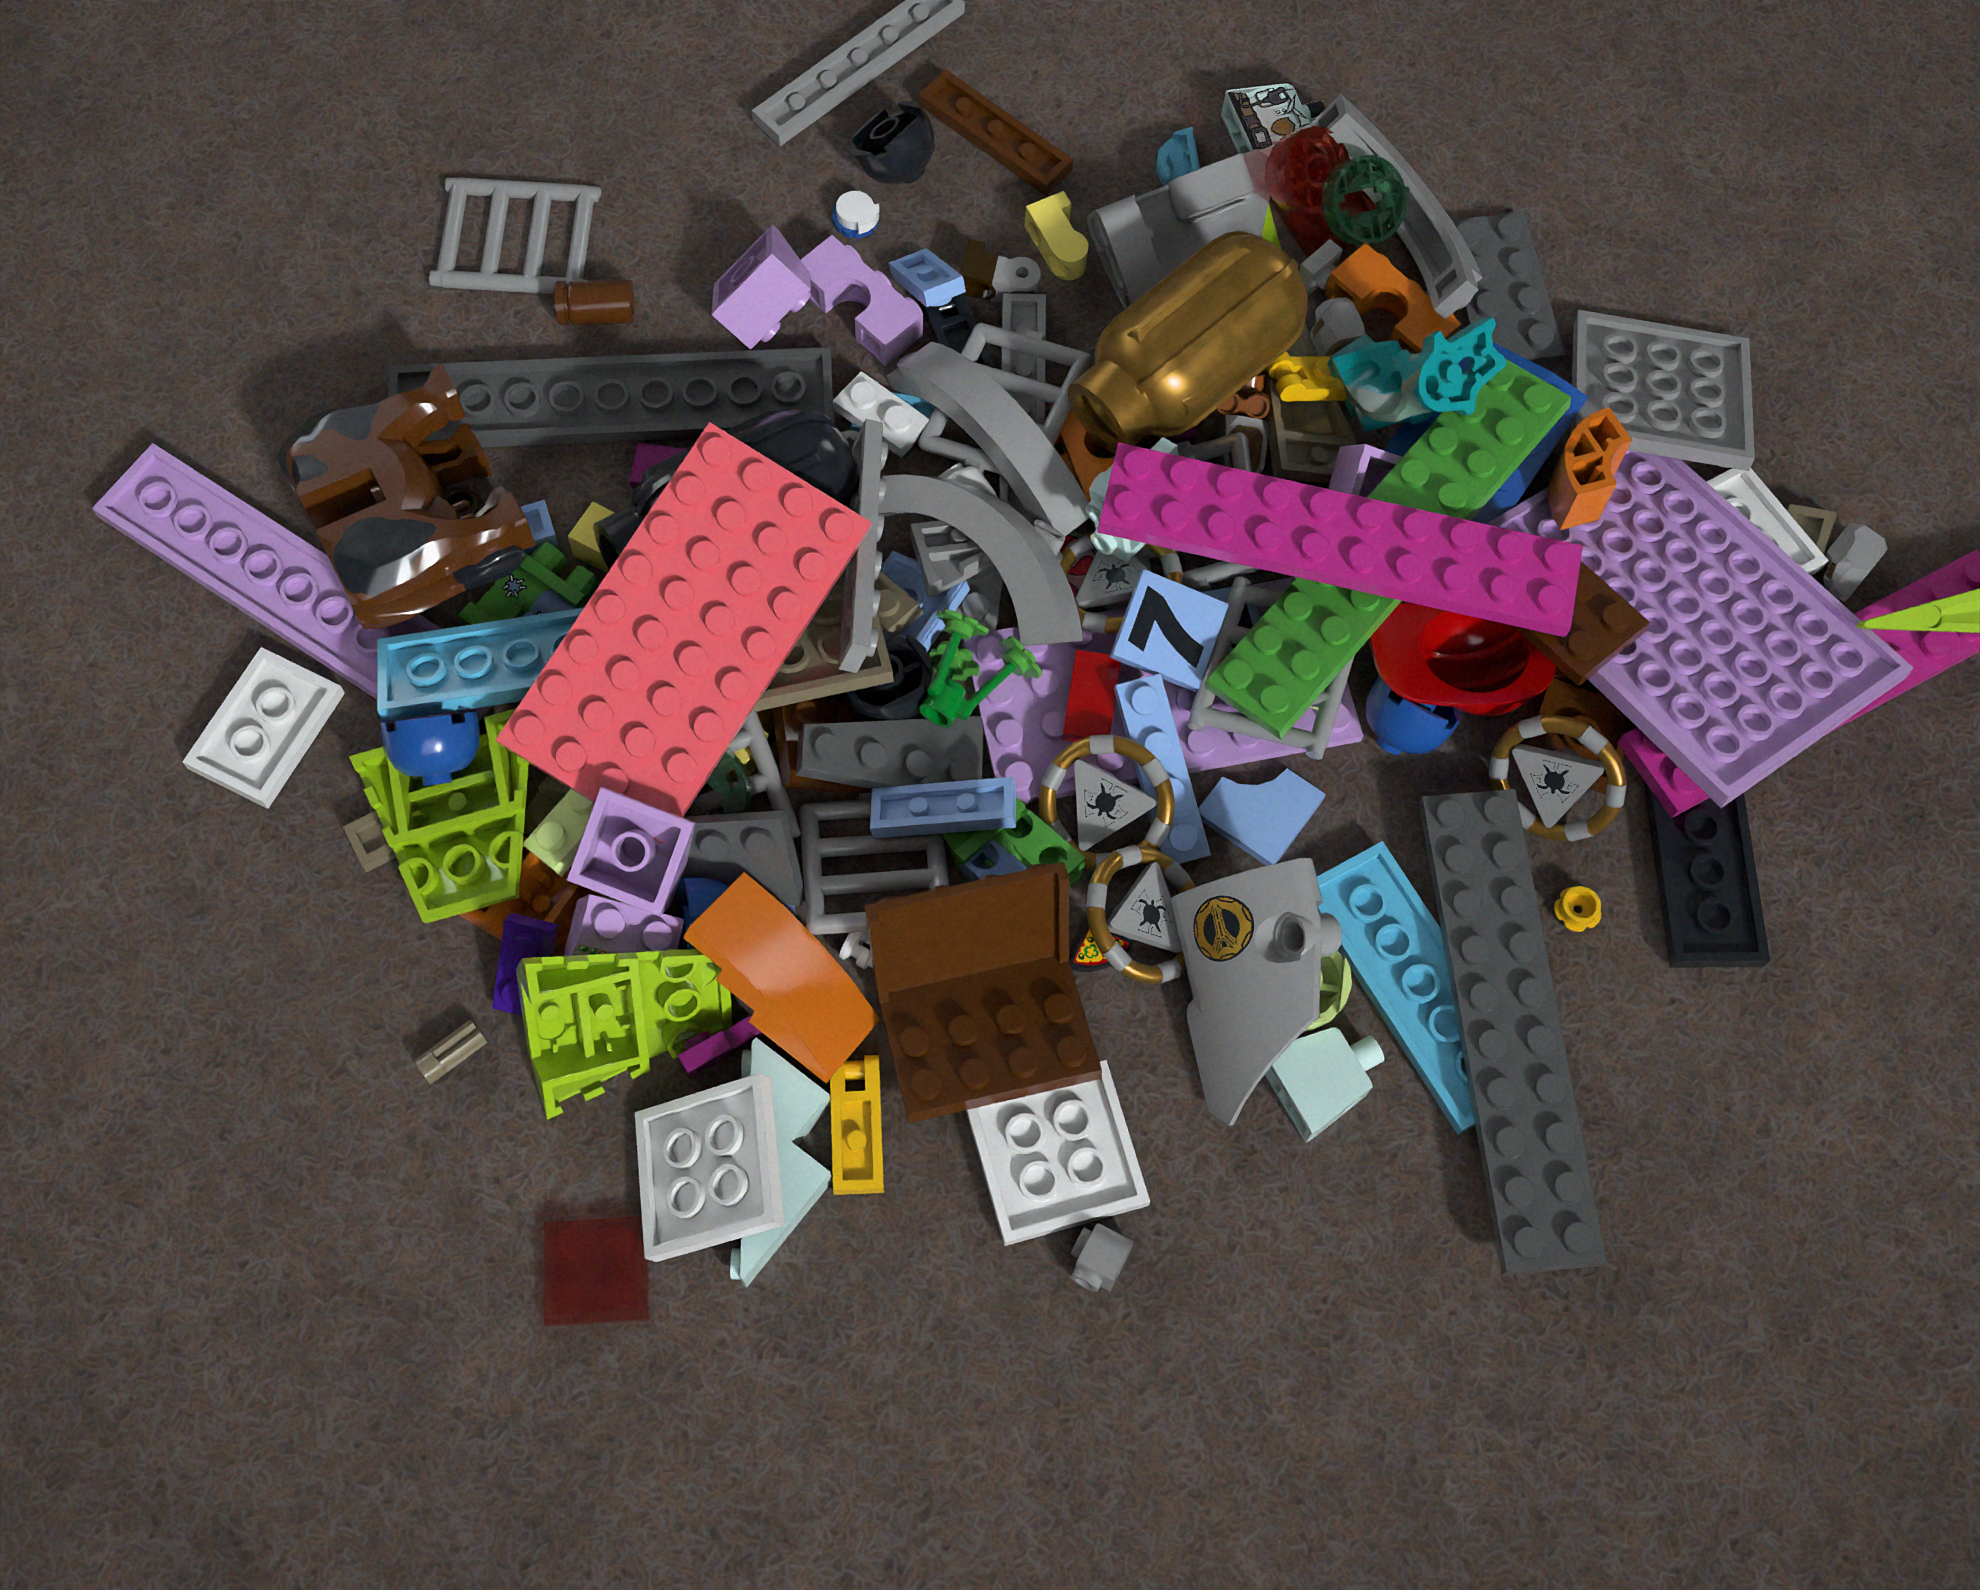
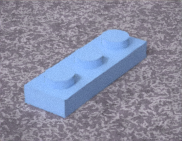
[870,777,1016,839]

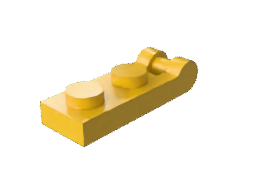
[1266,351,1347,402]
[830,1055,884,1195]

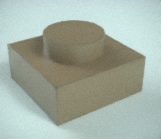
[1788,504,1837,557]
[343,810,397,873]

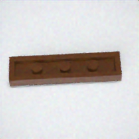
[919,69,1073,196]

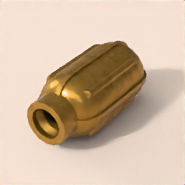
[1067,231,1308,454]

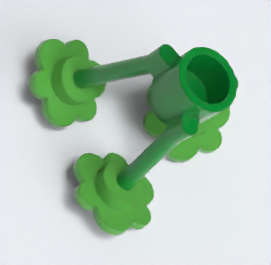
[919,609,1042,728]

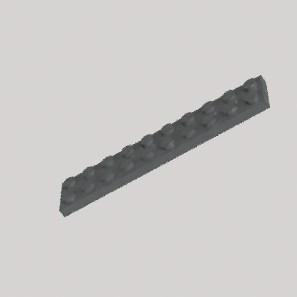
[388,347,834,447]
[1418,789,1607,1275]

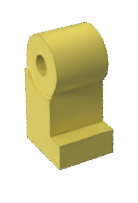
[1024,191,1089,280]

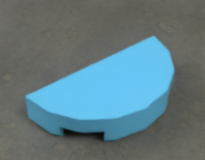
[1157,127,1200,186]

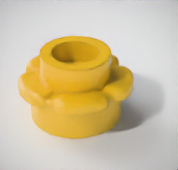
[1554,886,1601,932]

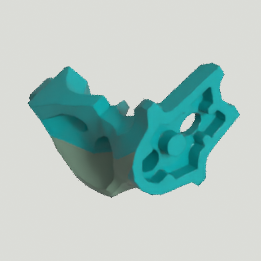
[1327,317,1507,432]

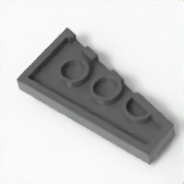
[796,716,983,789]

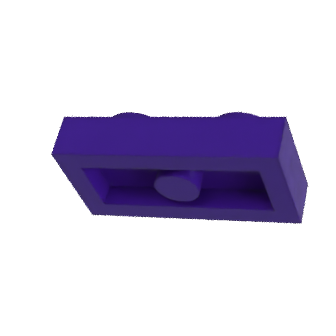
[492,913,558,1016]

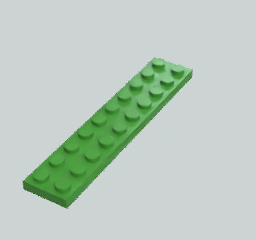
[1205,358,1571,740]

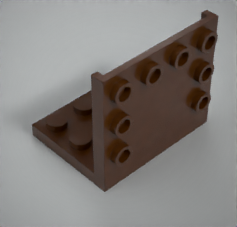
[864,862,1102,1124]

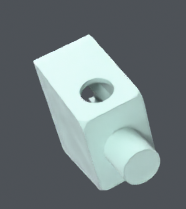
[1265,1027,1384,1143]

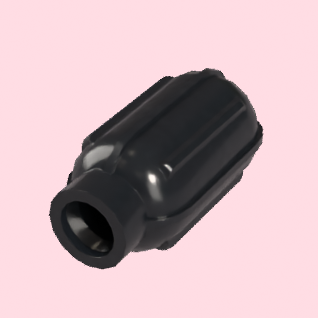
[593,409,860,570]

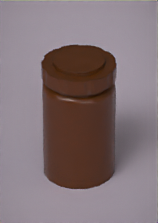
[553,280,635,325]

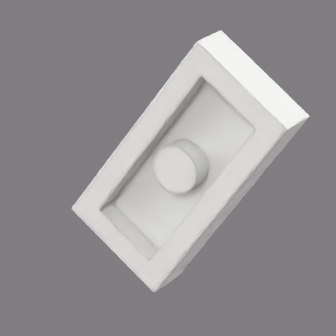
[833,371,929,458]

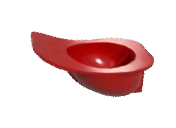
[1369,603,1556,716]

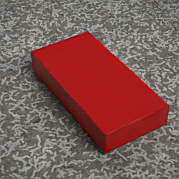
[1062,649,1121,742]

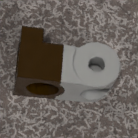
[960,239,1041,303]

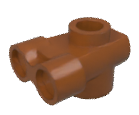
[1217,371,1270,419]

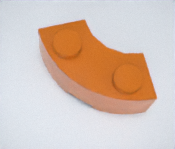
[1548,407,1632,530]

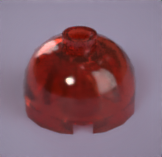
[1264,126,1352,216]

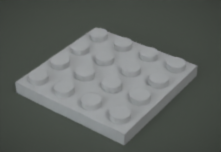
[1571,310,1755,471]

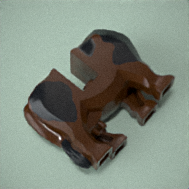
[277,363,536,629]

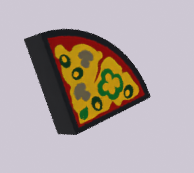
[1070,924,1133,973]

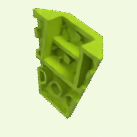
[349,708,529,924]
[516,949,733,1120]

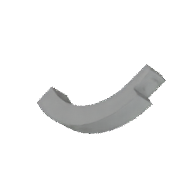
[1310,94,1483,320]
[886,341,1090,536]
[878,474,1083,646]

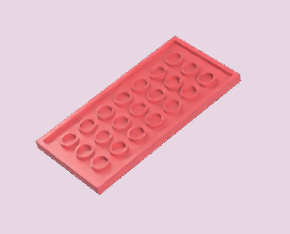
[496,422,872,844]

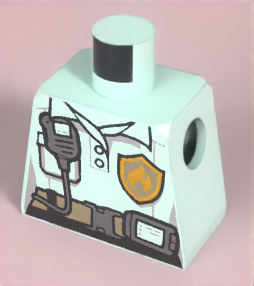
[1221,83,1325,165]

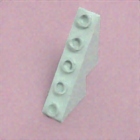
[730,1038,832,1288]

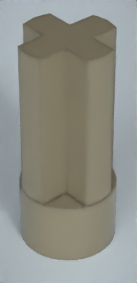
[413,1020,487,1085]

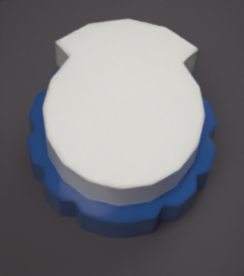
[832,191,879,239]

